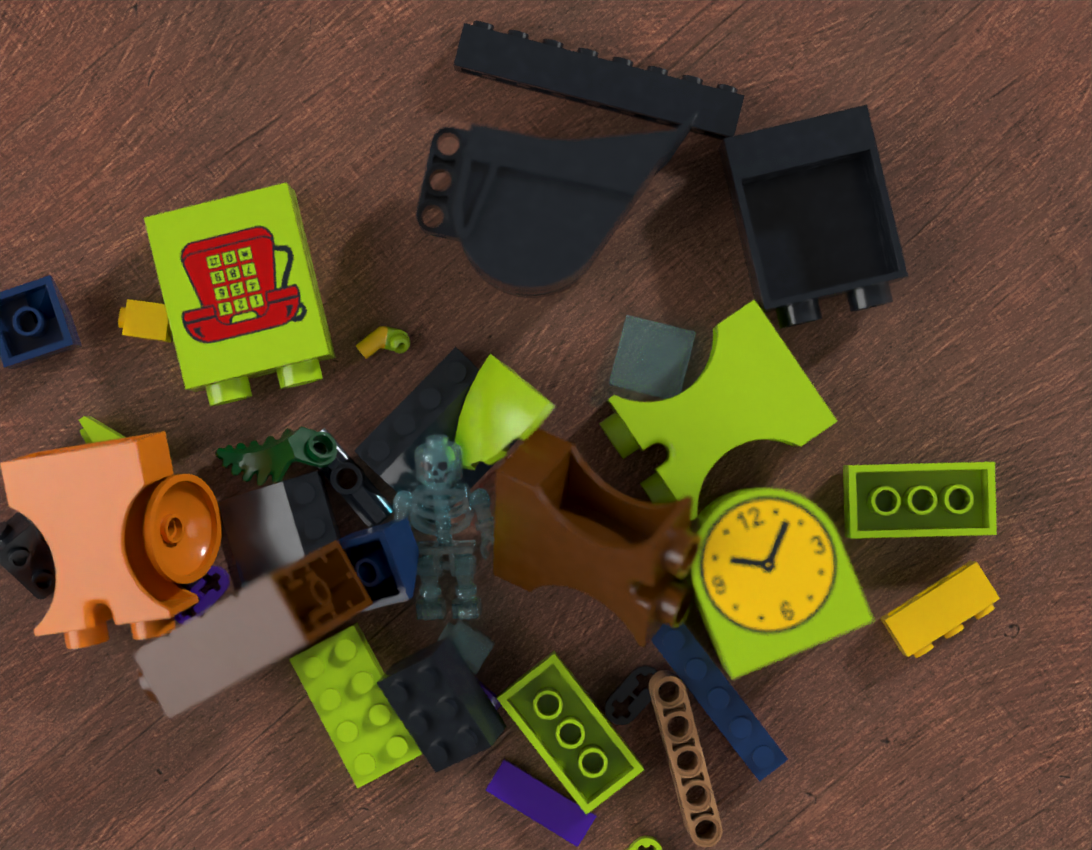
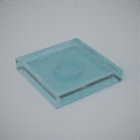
[609,315,696,399]

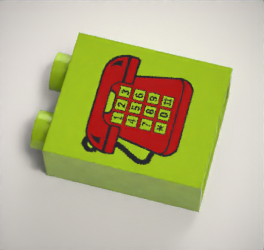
[144,182,336,407]

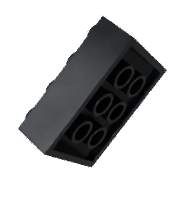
[354,347,520,526]
[218,471,341,589]

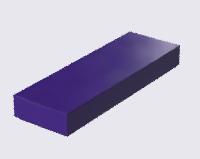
[486,758,597,847]

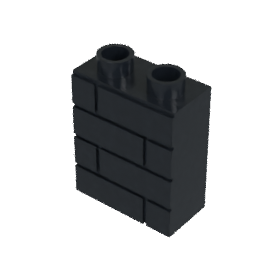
[718,104,908,329]

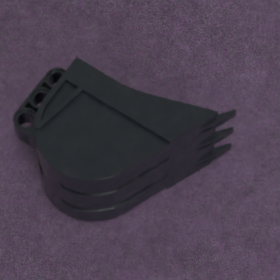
[416,113,697,298]

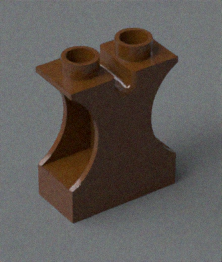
[493,428,701,648]

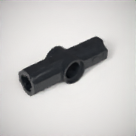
[314,428,395,528]

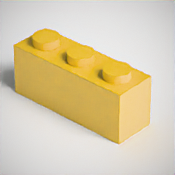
[880,560,1000,658]

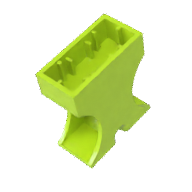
[599,299,838,521]

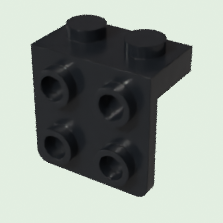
[0,511,56,599]

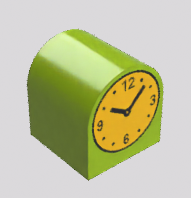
[685,487,874,679]

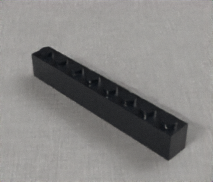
[453,20,745,140]

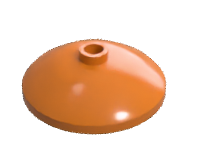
[143,474,222,584]

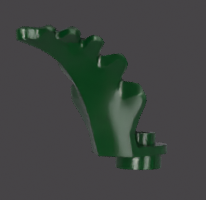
[215,426,337,486]

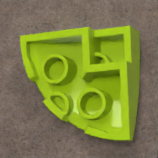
[453,354,555,470]

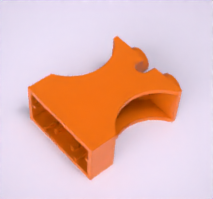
[0,431,199,649]

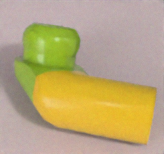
[355,326,410,359]

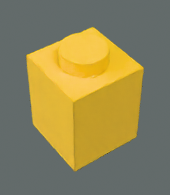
[118,299,172,343]

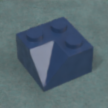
[0,275,82,369]
[338,517,420,613]

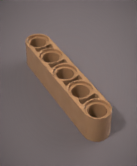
[649,670,723,848]

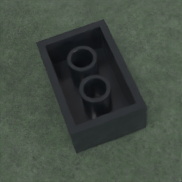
[377,636,507,773]

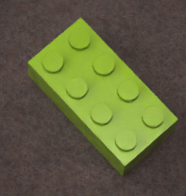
[843,462,997,538]
[289,622,422,789]
[497,650,644,815]

